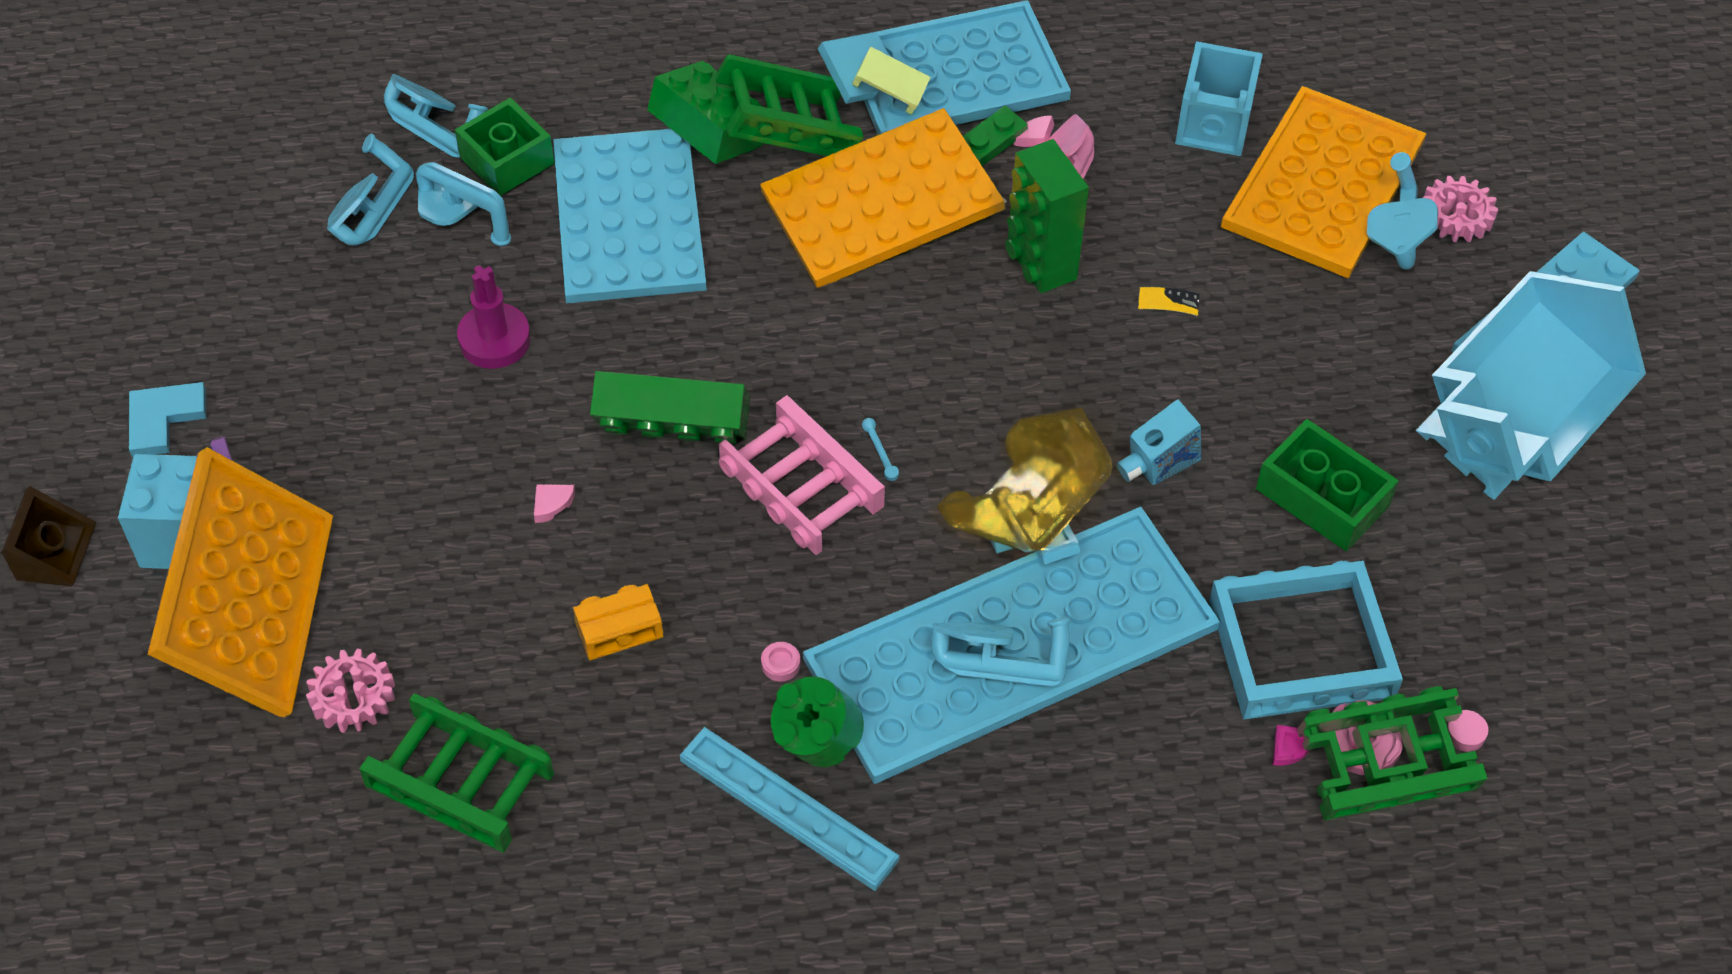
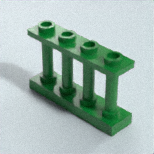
[715,54,864,156]
[359,693,554,853]

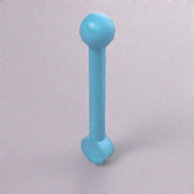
[862,418,899,481]

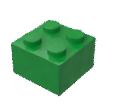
[455,97,555,196]

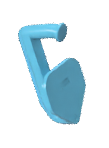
[384,74,488,158]
[327,134,414,246]
[1367,152,1438,270]
[416,162,511,246]
[931,617,1071,686]

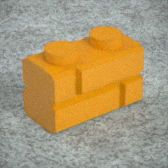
[573,584,663,661]

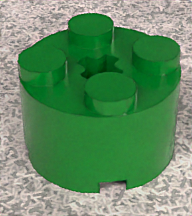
[771,677,864,767]

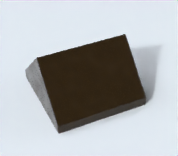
[1,486,96,587]

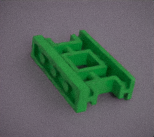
[1297,686,1488,821]

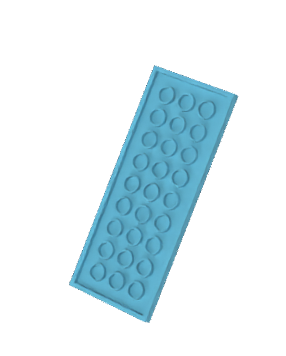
[803,507,1220,784]

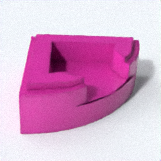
[1273,725,1311,766]

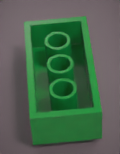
[1005,139,1089,294]
[590,371,750,445]

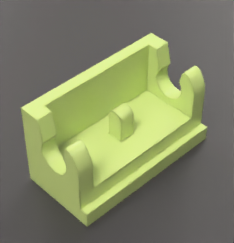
[852,47,931,115]

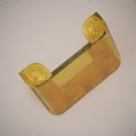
[937,407,1112,552]

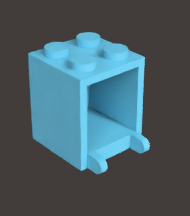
[1175,41,1263,156]
[118,454,197,569]

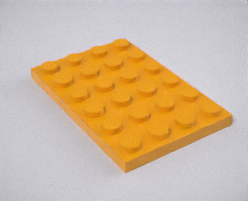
[1221,86,1426,279]
[760,108,1005,288]
[147,447,333,717]

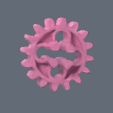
[1423,176,1498,242]
[306,649,395,733]

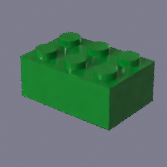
[647,61,764,164]
[1256,419,1399,552]

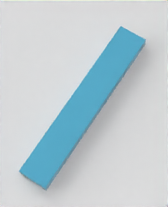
[680,727,899,891]

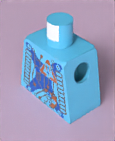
[1117,400,1201,485]

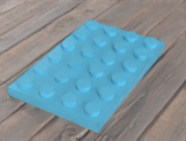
[864,0,1071,135]
[553,129,707,303]

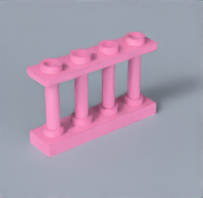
[719,395,885,555]

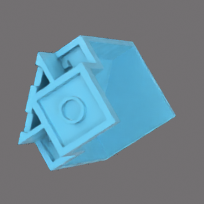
[1416,271,1646,500]

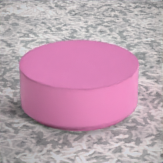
[761,642,800,682]
[1447,710,1488,752]

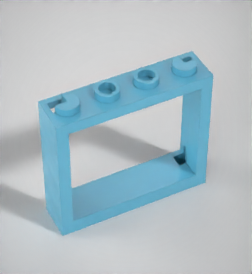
[1209,561,1403,720]

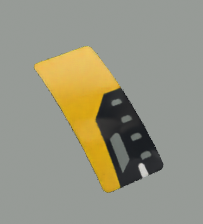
[1138,287,1200,316]

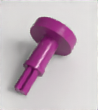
[457,265,531,369]

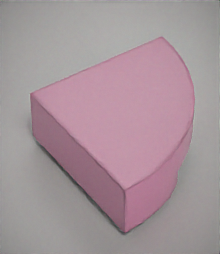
[1013,116,1054,147]
[534,485,575,523]

